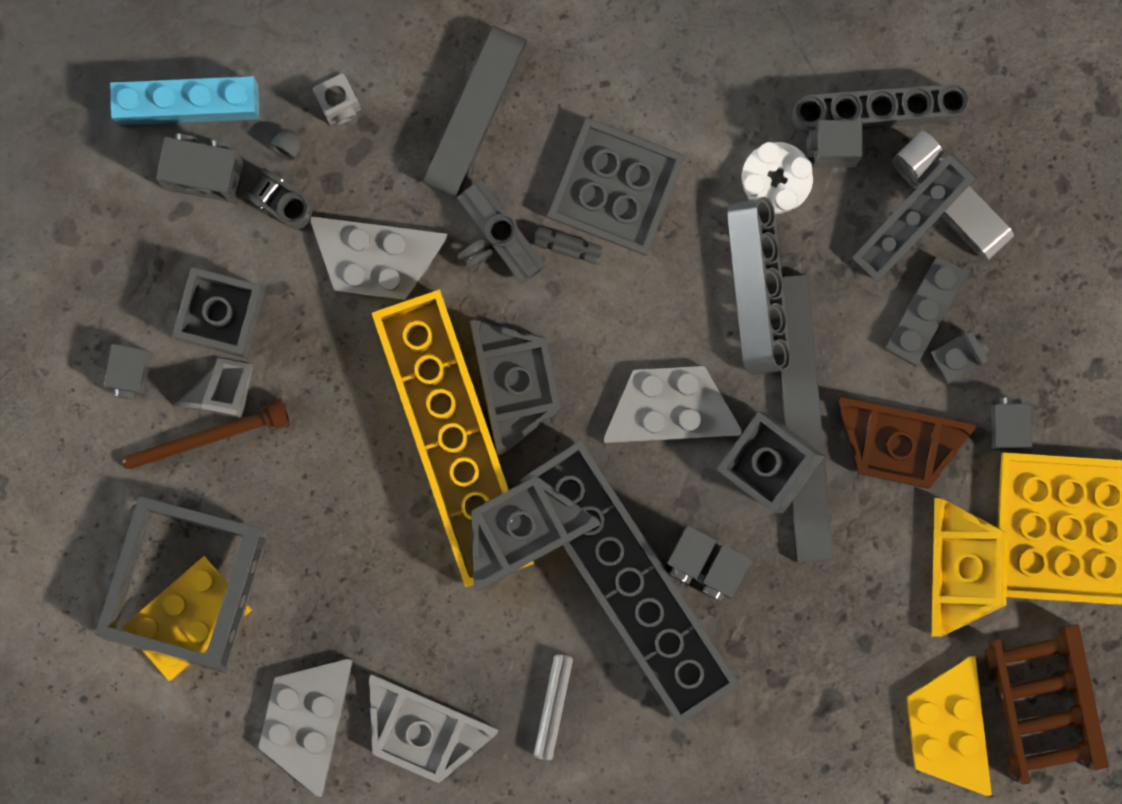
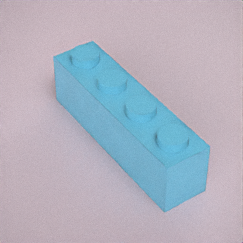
[110,76,260,126]

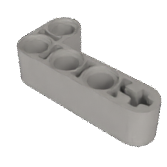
[891,130,1014,261]

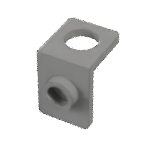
[313,74,362,125]

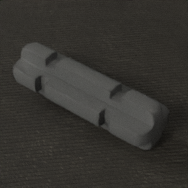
[533,227,603,265]

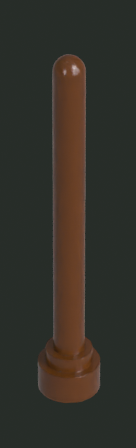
[122,398,290,469]

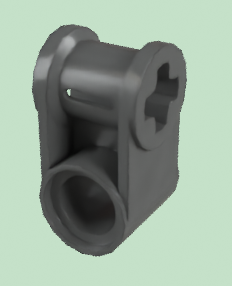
[243,167,313,229]

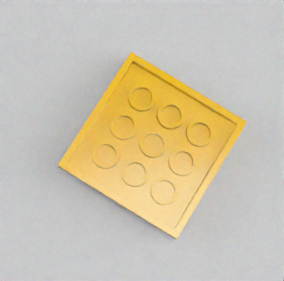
[997,453,1122,605]

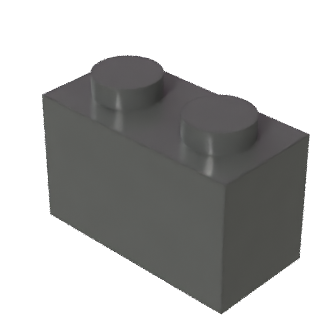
[806,120,862,168]

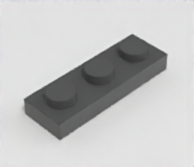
[884,255,968,366]

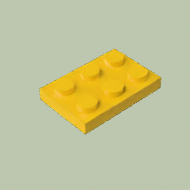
[123,556,252,681]

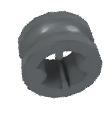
[457,238,493,271]

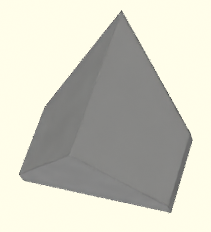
[173,358,253,419]

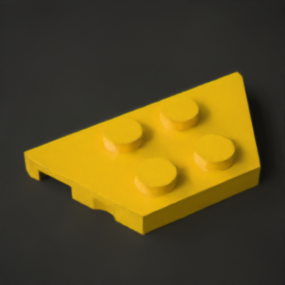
[931,498,1008,637]
[906,656,992,796]

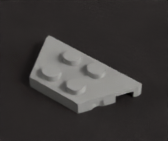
[310,216,448,301]
[604,366,742,444]
[259,659,353,797]
[369,674,499,783]

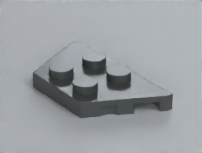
[470,320,561,456]
[472,476,601,592]

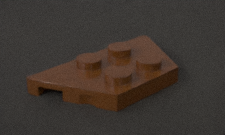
[838,397,976,489]

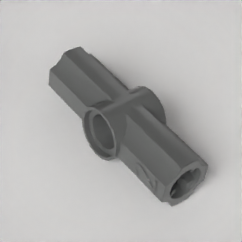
[457,180,546,285]

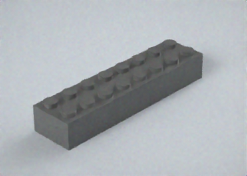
[520,440,740,725]

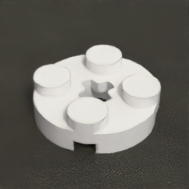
[741,142,813,214]

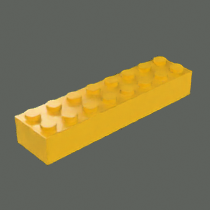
[371,289,534,588]

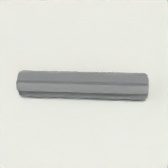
[534,654,573,761]

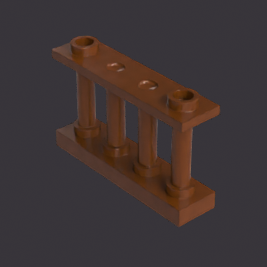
[985,624,1109,785]

